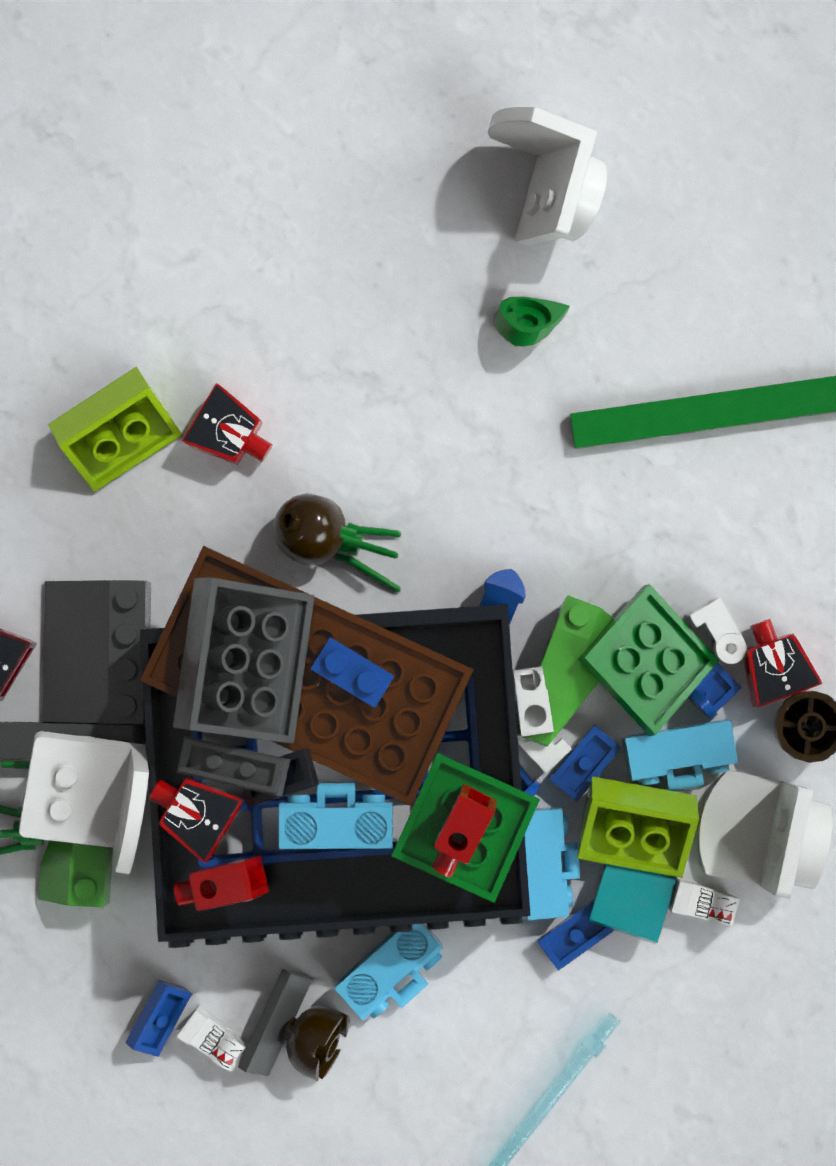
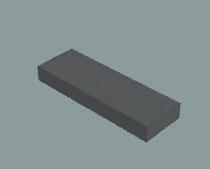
[177,736,290,796]
[238,969,313,1076]

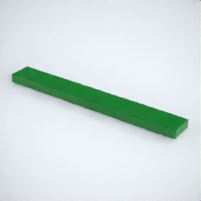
[569,376,836,449]

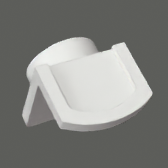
[488,107,607,247]
[19,731,149,874]
[697,770,833,899]

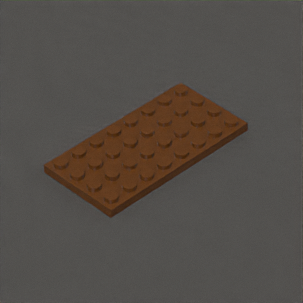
[140,546,474,806]

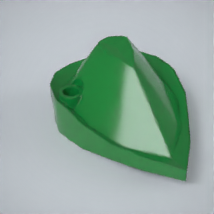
[494,297,570,347]

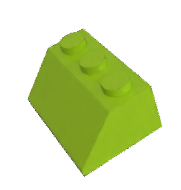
[48,366,182,492]
[577,776,699,878]

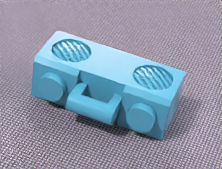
[622,719,738,791]
[279,783,393,849]
[522,807,580,920]
[334,924,443,1020]

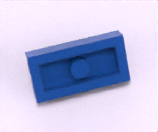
[311,637,394,708]
[549,724,622,802]
[537,899,615,971]
[125,979,192,1057]

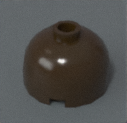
[273,493,345,566]
[773,691,836,763]
[284,1006,350,1081]

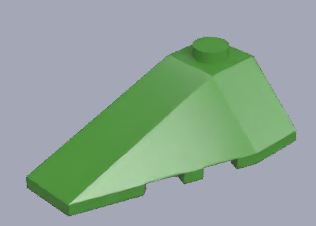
[517,595,614,747]
[38,840,113,908]

